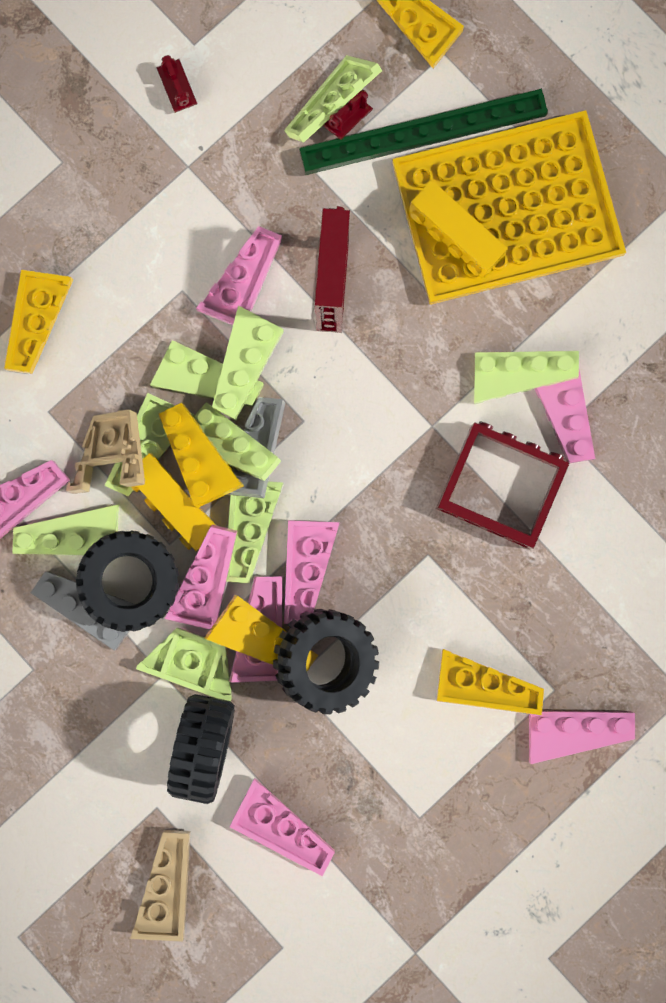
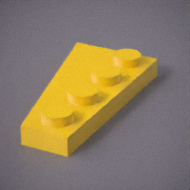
[377,0,464,69]
[4,270,73,374]
[159,403,244,508]
[205,595,318,671]
[437,649,544,715]

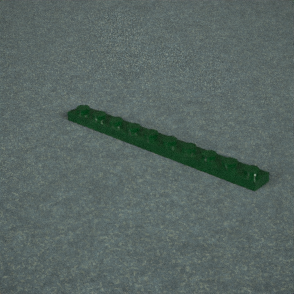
[299,88,548,175]

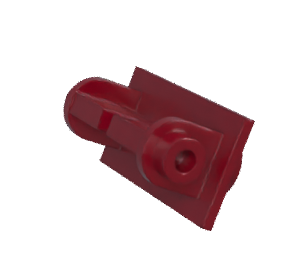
[156,55,198,113]
[322,90,373,139]

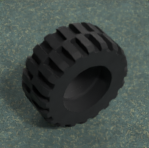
[76,530,179,632]
[273,609,379,715]
[167,694,235,804]

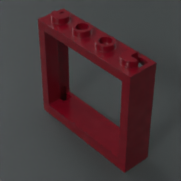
[315,206,350,333]
[436,421,570,549]

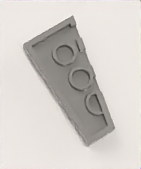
[229,397,285,498]
[31,571,135,651]

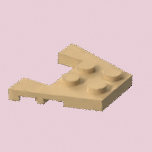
[66,409,145,494]

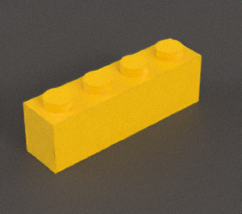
[409,180,508,278]
[131,453,217,552]

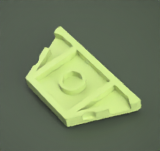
[136,628,232,701]

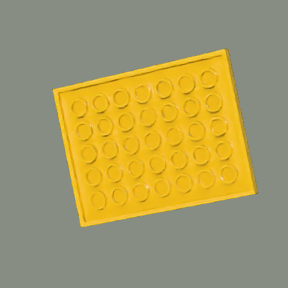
[392,110,626,305]

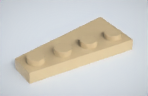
[130,830,190,942]

